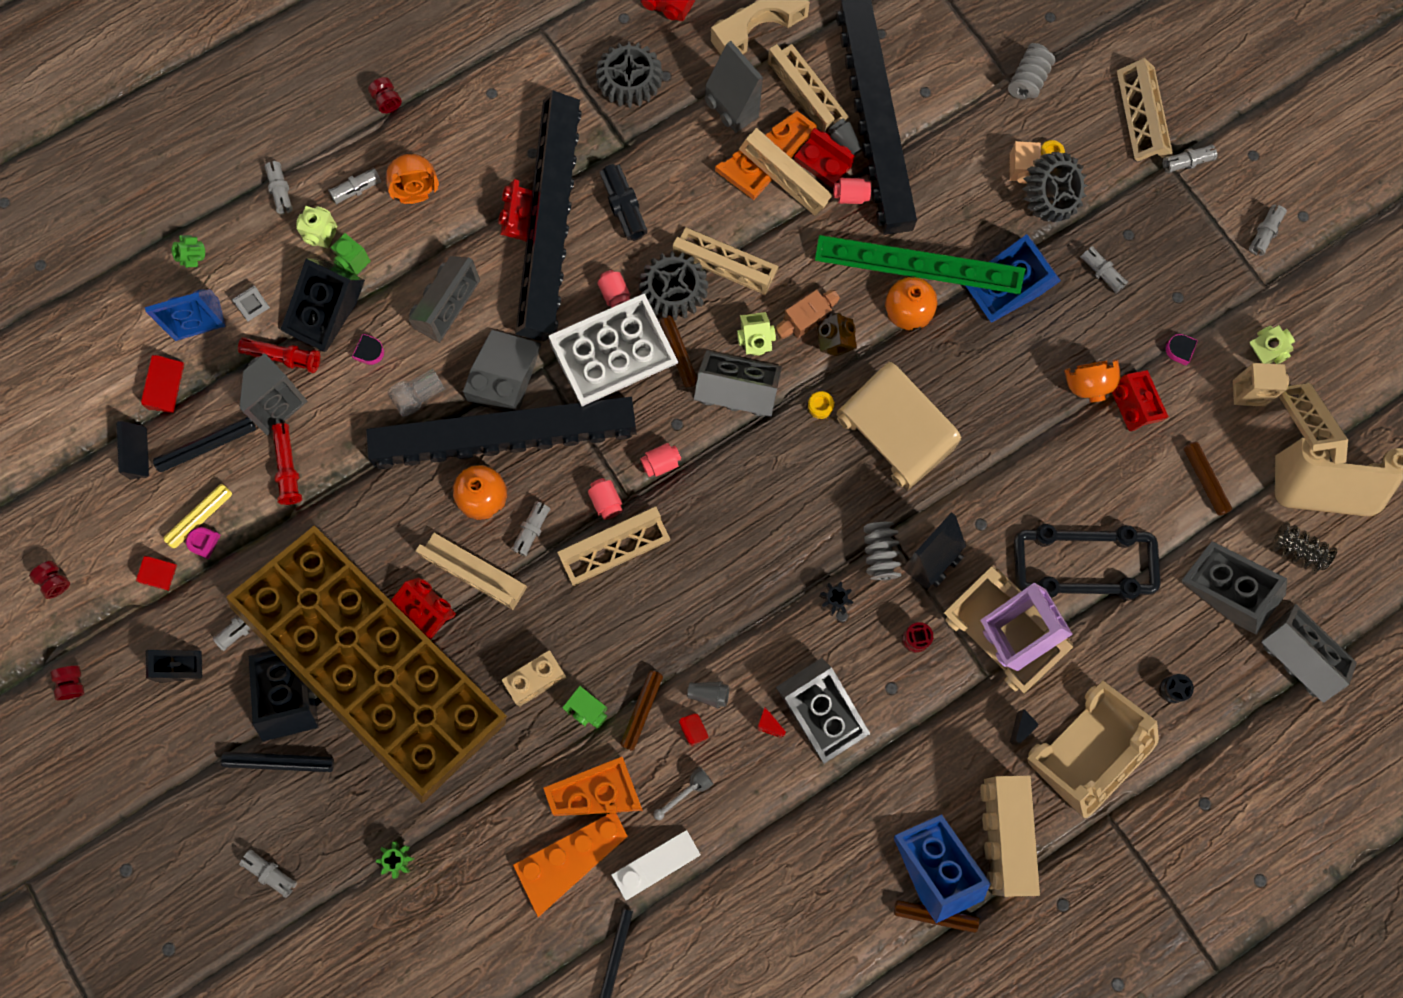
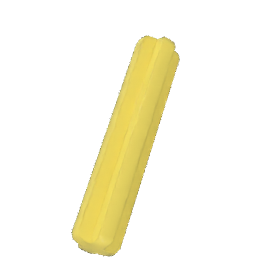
[163,484,232,548]

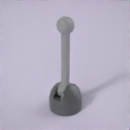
[653,767,714,820]

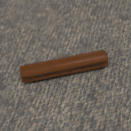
[660,315,697,388]
[1184,441,1232,516]
[620,670,663,751]
[894,900,979,933]

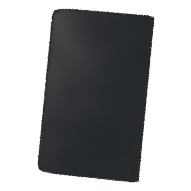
[116,421,149,480]

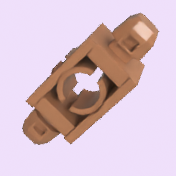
[775,290,840,339]

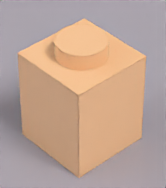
[1010,141,1041,184]

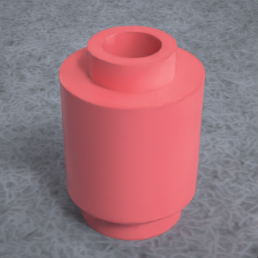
[833,178,871,204]
[597,270,631,308]
[640,443,681,477]
[588,478,623,520]

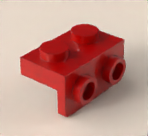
[498,179,532,241]

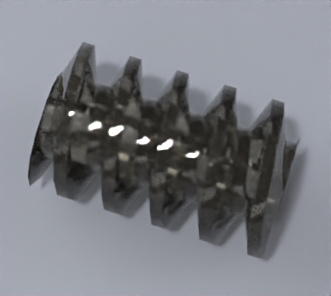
[1272,521,1338,575]

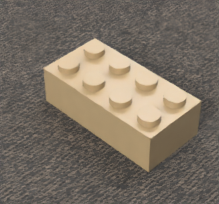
[980,776,1040,897]

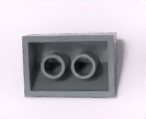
[409,256,480,343]
[694,350,782,416]
[240,353,308,436]
[1261,603,1357,703]

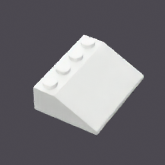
[549,294,678,406]

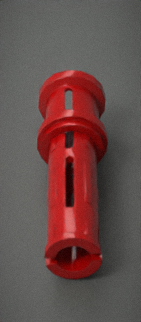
[238,337,320,373]
[271,423,302,505]

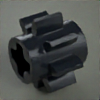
[819,582,853,616]

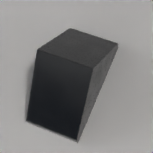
[145,650,202,683]

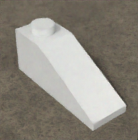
[612,830,701,900]

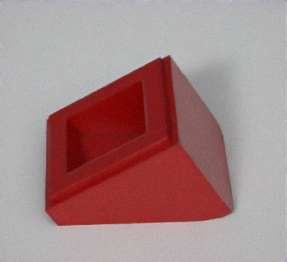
[136,556,177,591]
[757,707,786,738]
[679,714,709,747]

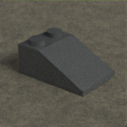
[705,41,763,133]
[463,330,541,412]
[1182,541,1287,635]
[776,658,870,764]

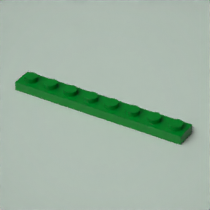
[815,235,1025,294]

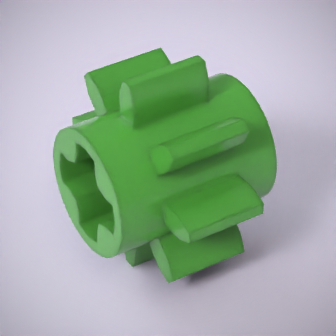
[172,235,205,268]
[376,842,414,879]

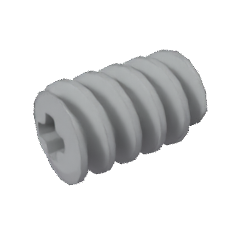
[1008,43,1056,100]
[864,522,902,580]

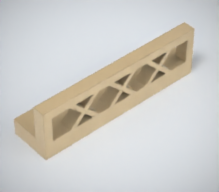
[768,44,849,134]
[1117,58,1173,161]
[739,128,833,216]
[673,227,778,295]
[1279,383,1348,464]
[557,507,670,586]
[416,533,527,610]

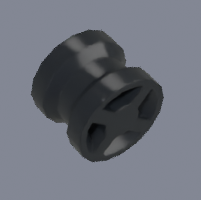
[1159,674,1194,704]

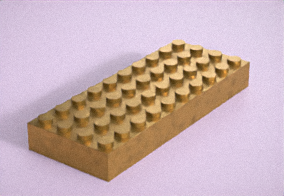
[226,525,507,804]

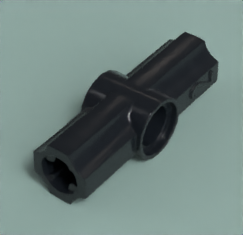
[600,164,647,241]

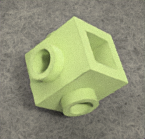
[296,206,338,248]
[737,312,776,355]
[1250,325,1295,364]

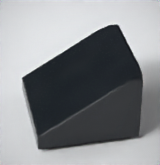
[1010,709,1039,745]

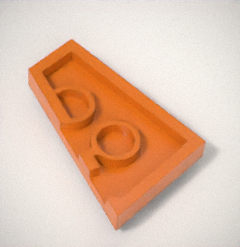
[543,756,643,816]

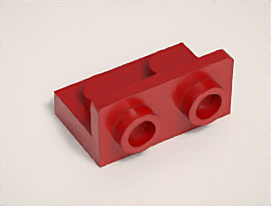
[794,128,854,188]
[1112,370,1169,432]
[391,578,456,640]

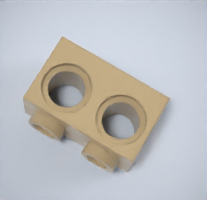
[1233,363,1289,406]
[502,650,567,707]

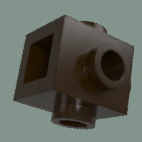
[817,313,857,356]

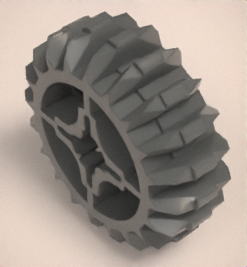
[596,41,663,108]
[1022,152,1089,222]
[639,251,708,321]

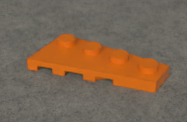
[715,111,817,200]
[513,813,628,917]

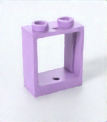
[980,583,1073,671]

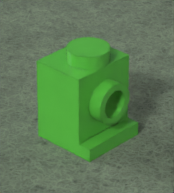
[331,233,370,276]
[563,686,608,729]

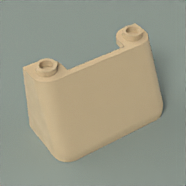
[836,362,961,491]
[1275,438,1403,516]
[944,565,1073,693]
[1027,681,1159,818]

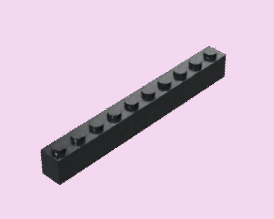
[836,0,917,235]
[515,90,582,342]
[366,397,637,469]

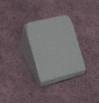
[232,285,270,321]

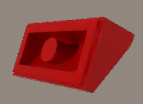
[141,355,185,413]

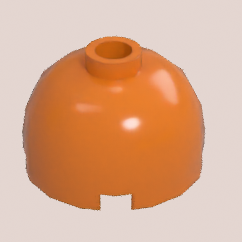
[386,154,439,204]
[885,277,937,330]
[1064,359,1120,403]
[453,465,507,520]

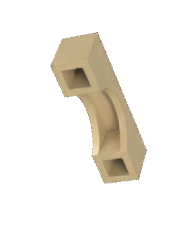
[711,0,810,55]

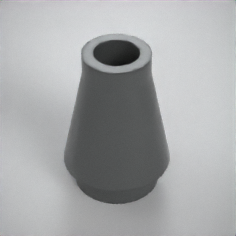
[828,118,863,156]
[687,681,729,709]

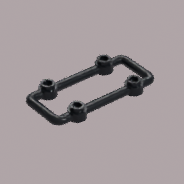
[1014,524,1161,601]

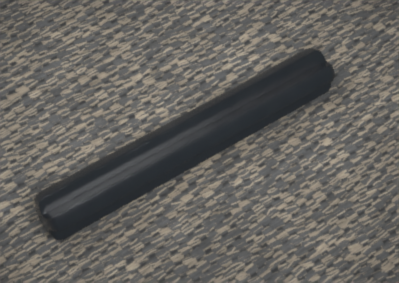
[153,417,256,472]
[221,752,334,772]

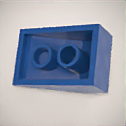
[965,234,1061,323]
[145,289,226,341]
[894,814,991,923]

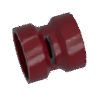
[368,77,402,114]
[29,561,70,599]
[902,622,934,653]
[50,666,85,701]

